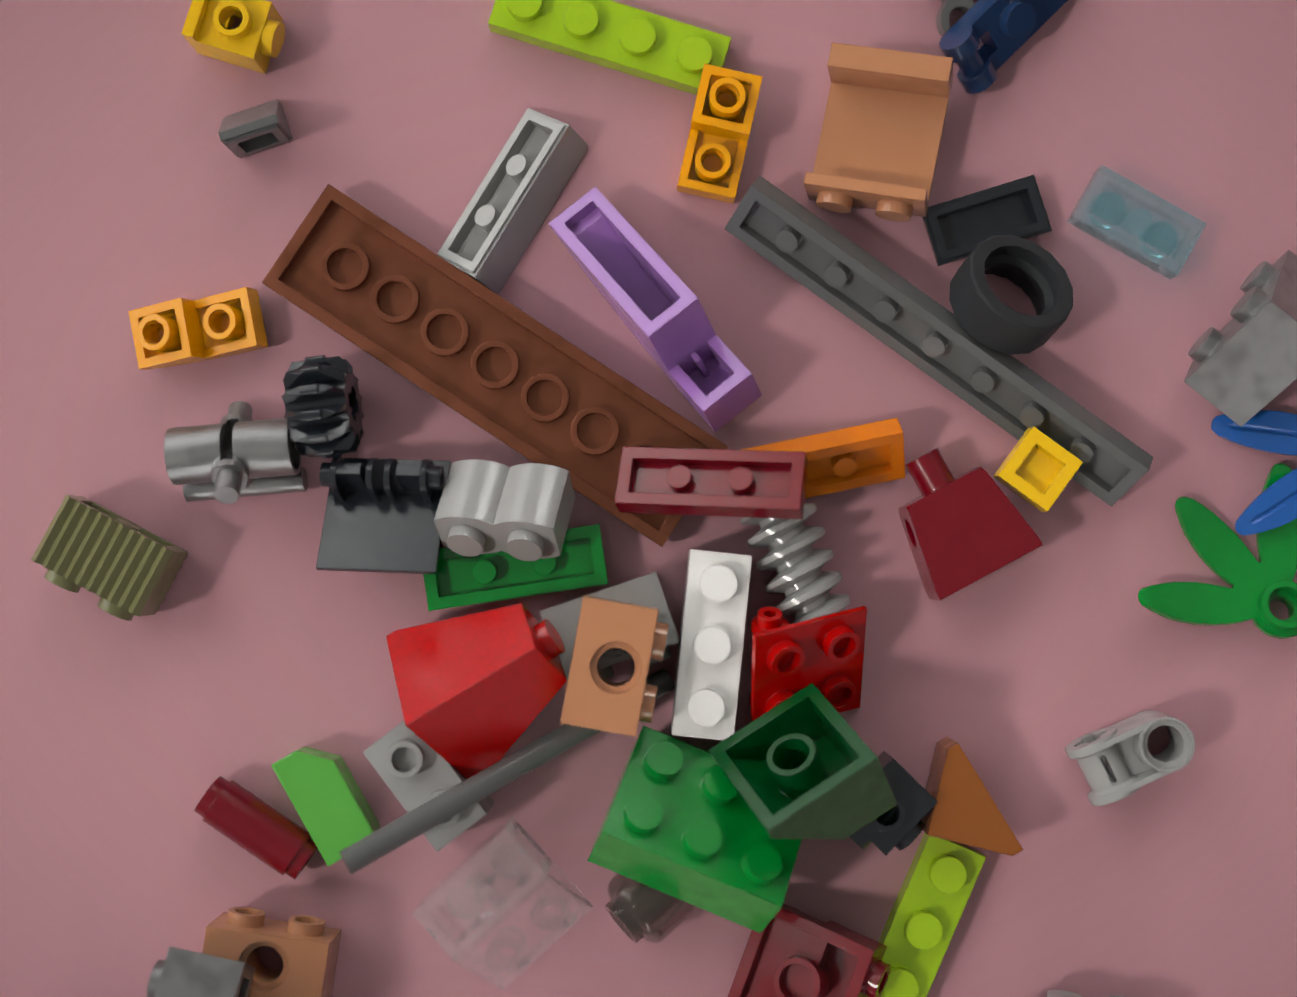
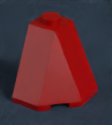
[386,604,567,779]

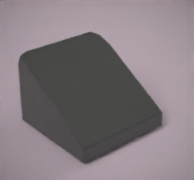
[218,100,293,158]

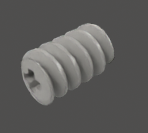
[739,503,851,624]

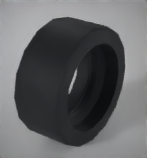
[949,235,1073,355]

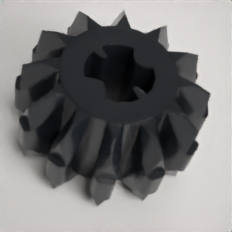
[282,355,364,459]

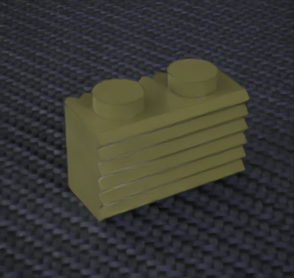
[31,495,188,621]

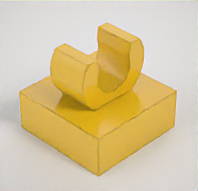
[993,426,1083,512]

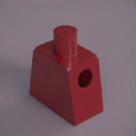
[898,447,1043,601]

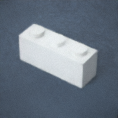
[670,549,752,740]

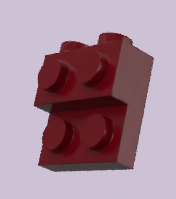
[728,903,891,997]

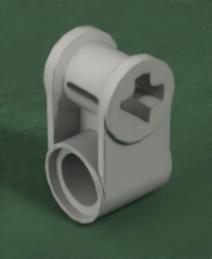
[1065,710,1196,806]

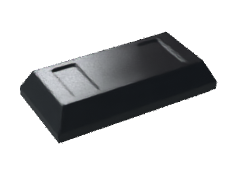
[922,175,1052,266]

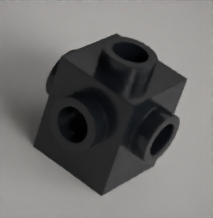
[849,751,938,856]

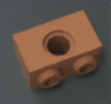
[560,595,669,737]
[202,907,341,997]

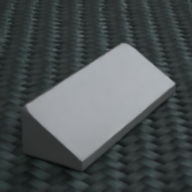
[437,108,588,293]

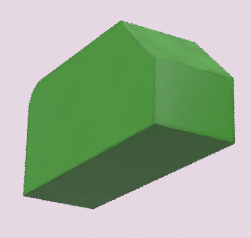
[271,746,380,867]

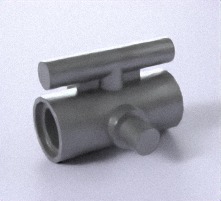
[164,401,308,504]

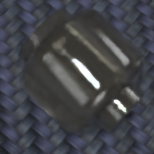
[605,874,696,944]

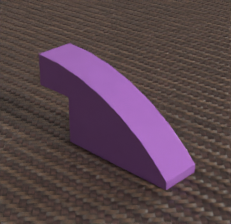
[548,187,762,432]

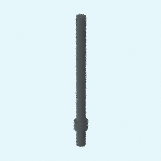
[339,668,675,875]

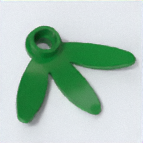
[1138,463,1297,639]

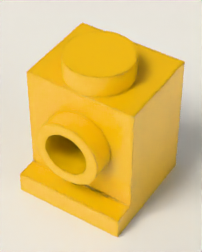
[181,0,285,74]

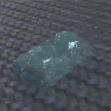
[1067,165,1207,279]

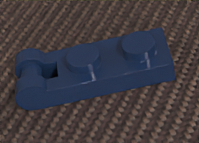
[939,0,1068,94]

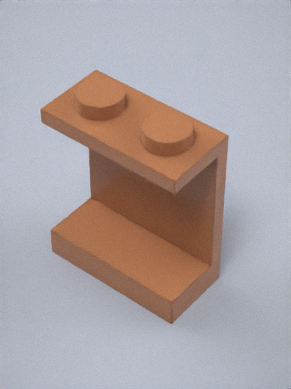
[804,42,953,222]

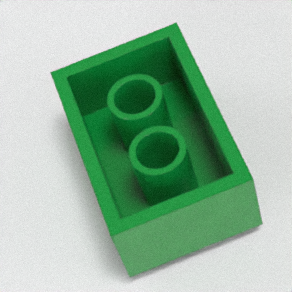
[588,725,802,933]

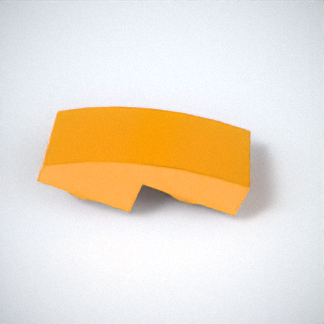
[677,63,763,204]
[128,287,268,370]

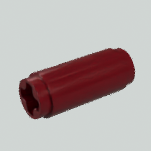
[195,776,318,880]

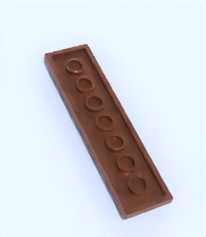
[261,183,729,547]

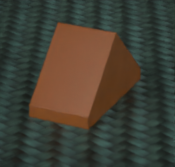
[921,736,1023,856]

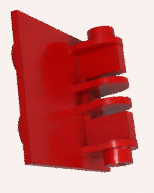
[749,606,867,723]

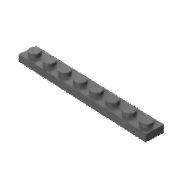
[724,176,1153,506]

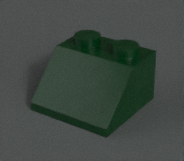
[709,683,897,839]

